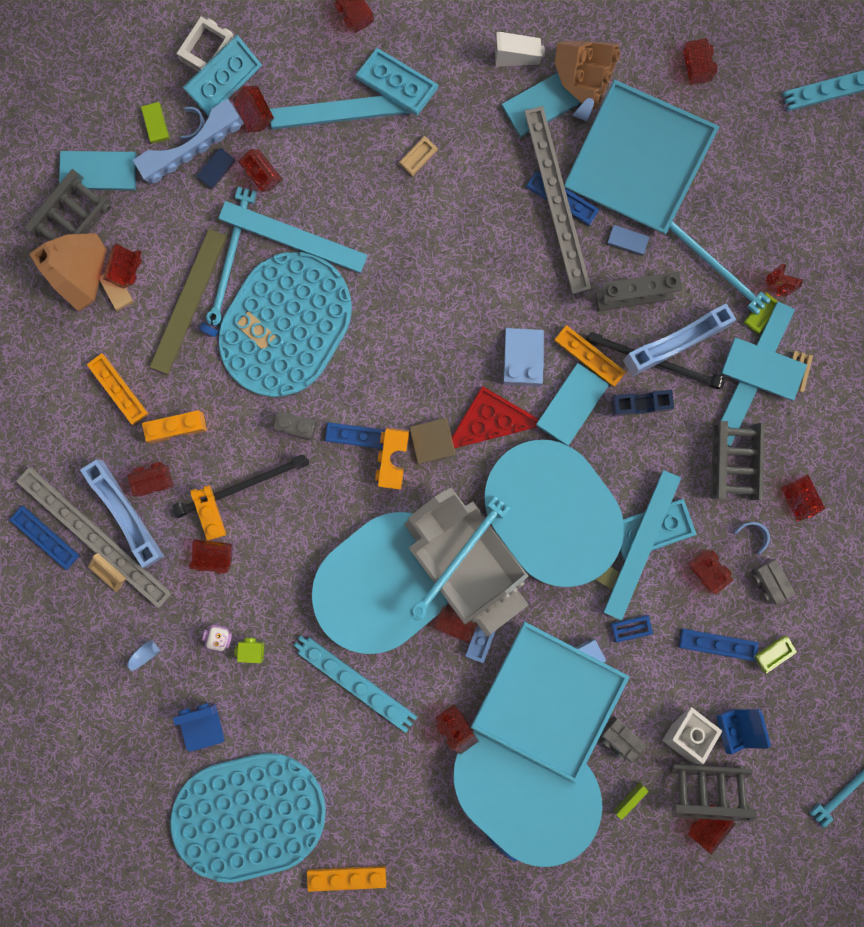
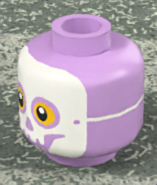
[201,624,232,652]

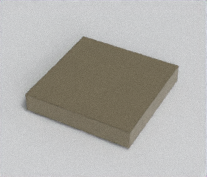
[410,418,456,464]

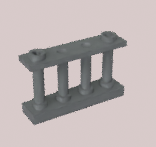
[24,169,113,241]
[595,271,682,312]
[711,421,766,500]
[670,762,757,822]

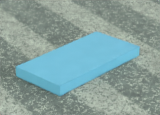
[182,35,262,117]
[355,48,438,116]
[501,73,581,138]
[59,151,137,191]
[721,337,807,401]
[535,363,609,446]
[620,498,697,560]

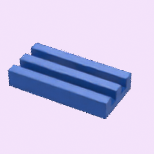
[610,615,653,643]

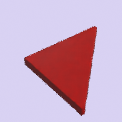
[452,386,539,449]

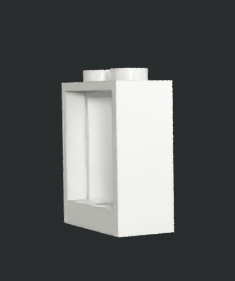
[177,17,233,71]

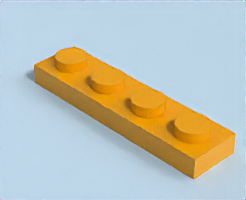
[554,325,626,388]
[87,353,149,425]
[307,866,386,892]

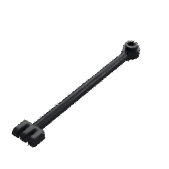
[586,332,725,390]
[172,455,309,518]

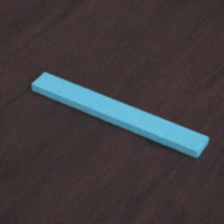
[270,96,411,130]
[219,201,367,274]
[720,301,795,446]
[603,470,681,620]

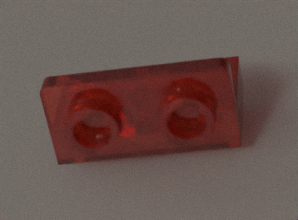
[103,244,142,289]
[766,263,803,297]
[781,475,825,521]
[189,539,232,574]
[688,804,736,855]

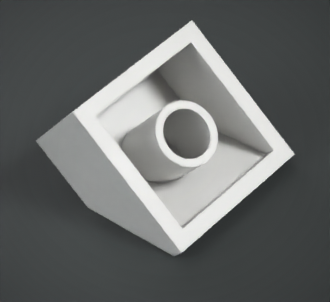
[662,707,722,764]

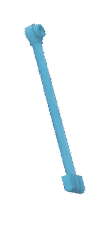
[206,186,257,326]
[669,221,770,315]
[410,496,510,620]
[809,769,864,828]

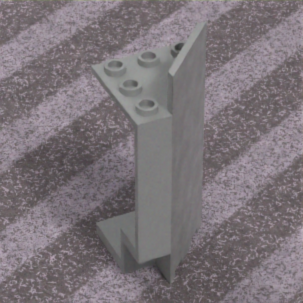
[404,487,529,637]

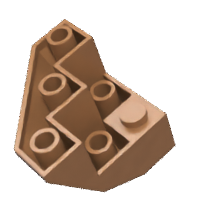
[555,41,620,110]
[29,233,107,312]

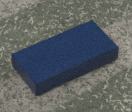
[197,148,236,189]

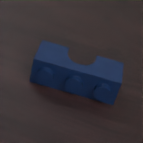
[611,389,674,417]

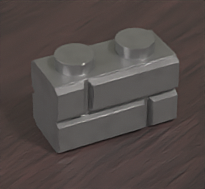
[273,411,318,441]
[752,559,795,605]
[601,716,646,763]

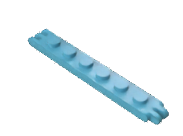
[782,70,864,111]
[293,635,418,733]

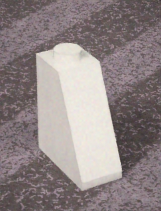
[495,32,545,67]

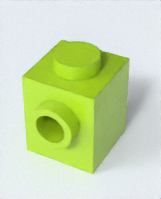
[234,638,264,663]

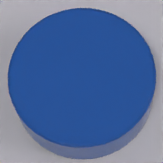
[199,322,218,337]

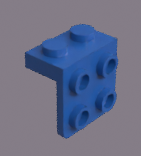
[173,703,225,752]
[716,709,771,754]

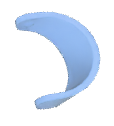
[572,98,594,122]
[180,107,205,141]
[734,522,770,555]
[127,640,160,671]

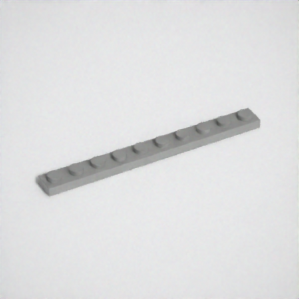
[524,106,591,295]
[16,467,173,608]

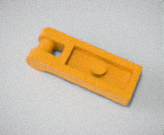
[190,485,226,541]

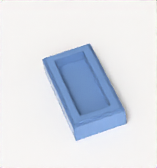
[607,225,649,256]

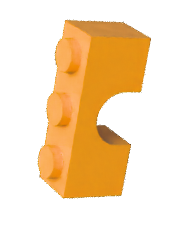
[142,410,207,444]
[375,427,409,490]

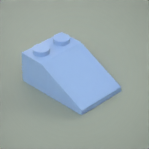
[503,328,544,387]

